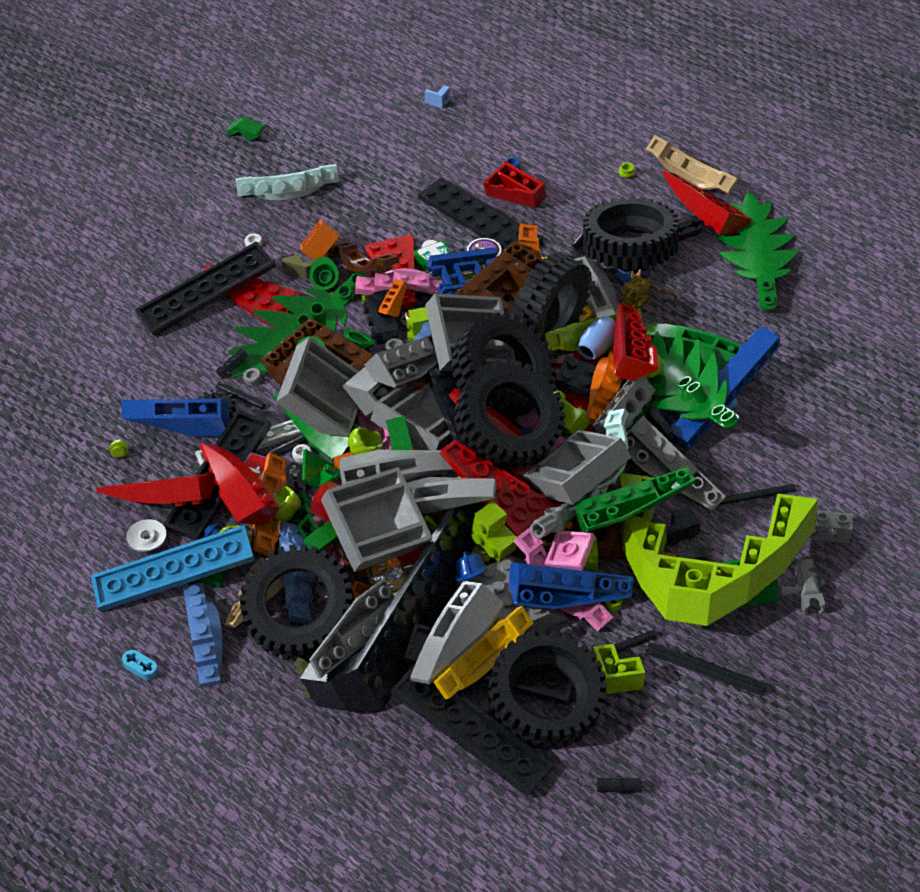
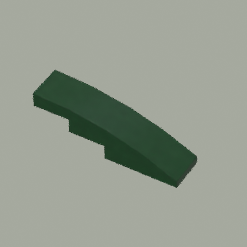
[294,492,324,539]

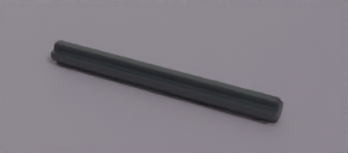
[646,642,766,696]

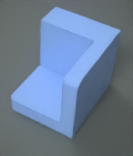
[425,85,450,108]

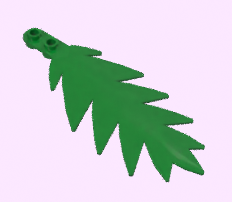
[716,191,798,312]
[228,273,365,378]
[647,330,739,428]

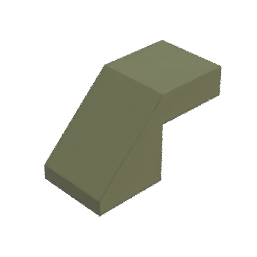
[282,254,316,279]

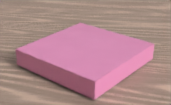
[544,531,596,571]

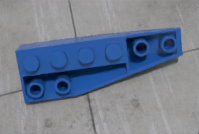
[122,398,229,437]
[509,563,634,609]

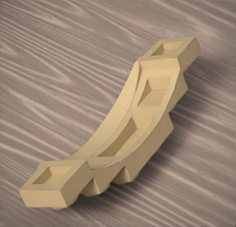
[646,135,739,195]

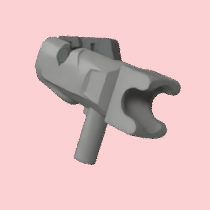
[780,559,825,615]

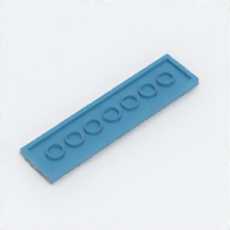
[91,525,255,612]

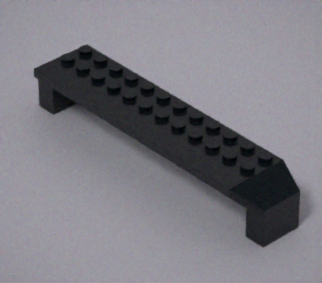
[300,472,480,711]

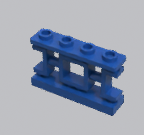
[426,247,498,294]

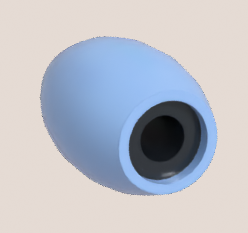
[578,316,616,360]

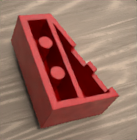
[483,161,546,208]

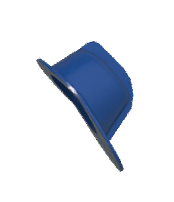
[455,551,487,581]

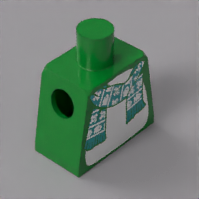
[413,240,452,277]

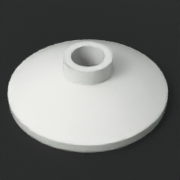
[126,519,167,552]

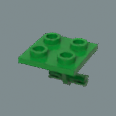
[302,449,342,490]

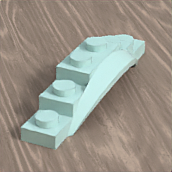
[235,164,339,200]
[582,409,629,500]

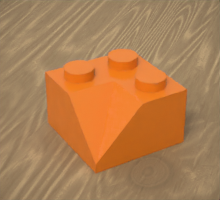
[300,219,339,260]

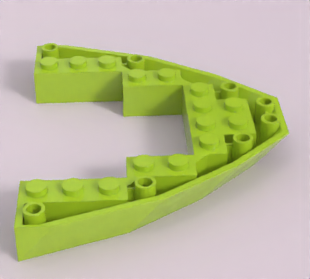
[618,473,818,626]

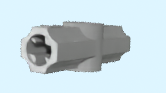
[530,503,576,538]

